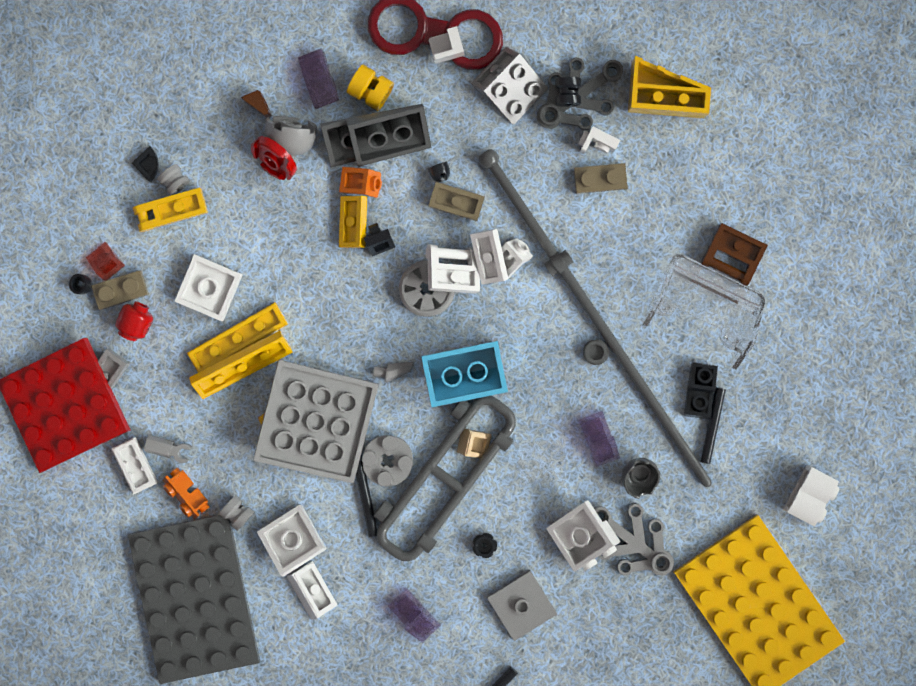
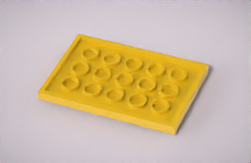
[673,514,845,686]

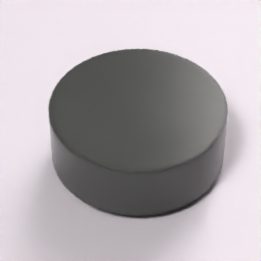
[583,340,609,365]

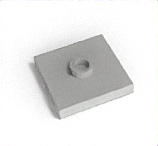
[487,570,557,641]

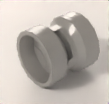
[219,495,255,531]

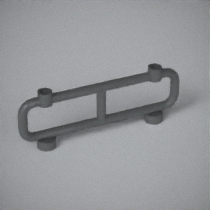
[373,396,516,561]

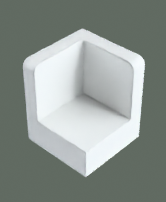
[429,26,465,64]

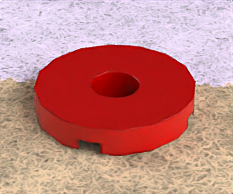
[251,136,297,180]

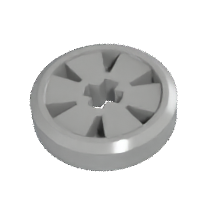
[399,260,455,317]

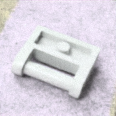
[426,244,480,294]

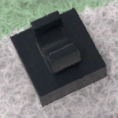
[364,223,395,257]

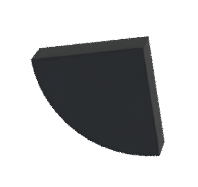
[132,146,159,182]

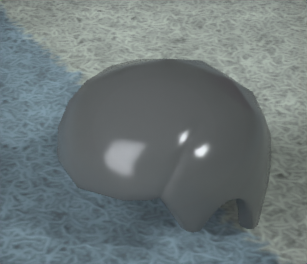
[621,458,661,499]

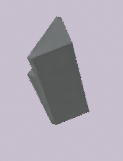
[320,104,432,168]

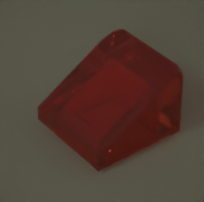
[86,242,125,281]

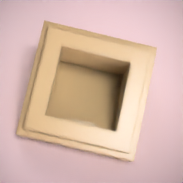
[457,428,492,458]

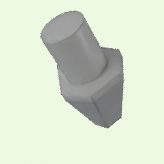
[373,362,414,383]

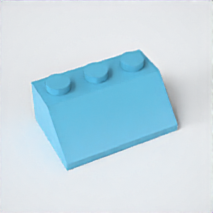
[421,341,508,407]

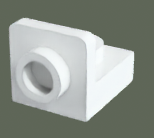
[578,126,620,154]
[501,238,533,279]

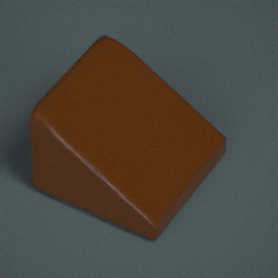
[241,90,272,118]

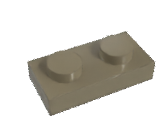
[574,163,628,194]
[428,182,485,222]
[92,270,149,310]

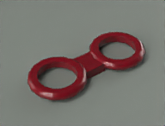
[368,0,503,70]

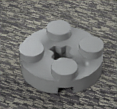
[362,435,413,487]

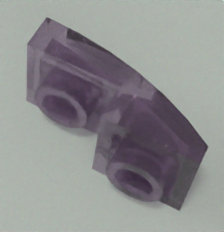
[298,49,339,109]

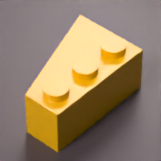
[627,55,711,119]

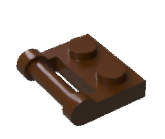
[700,223,768,287]

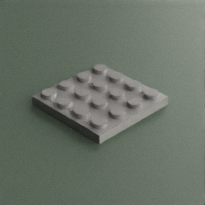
[253,359,379,483]

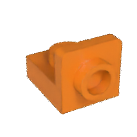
[339,167,382,198]

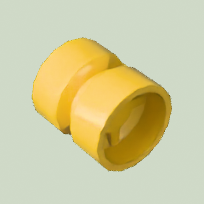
[347,64,394,112]

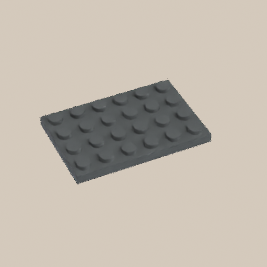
[128,515,260,684]

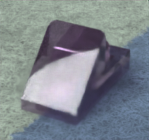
[578,411,620,467]
[388,588,441,643]

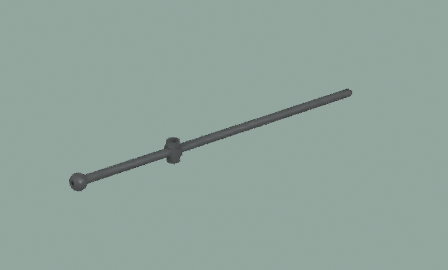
[479,149,712,487]

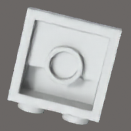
[546,500,620,572]

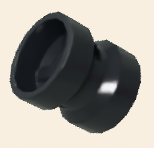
[555,77,581,107]

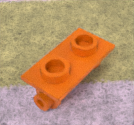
[162,468,210,520]

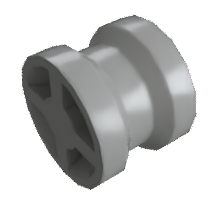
[157,164,190,196]

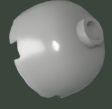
[265,116,317,159]

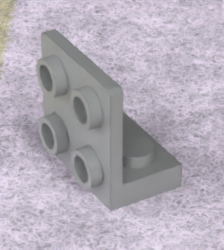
[471,47,548,124]

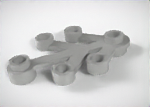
[594,503,674,576]

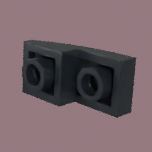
[684,362,718,419]

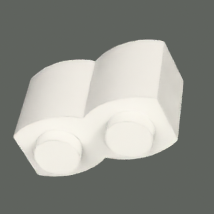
[783,465,839,526]

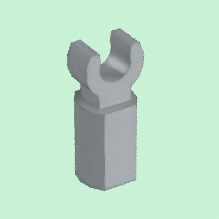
[144,435,192,463]

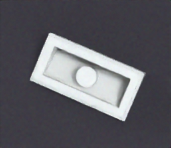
[287,561,337,620]

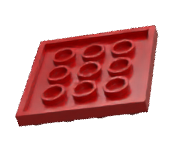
[0,338,131,473]

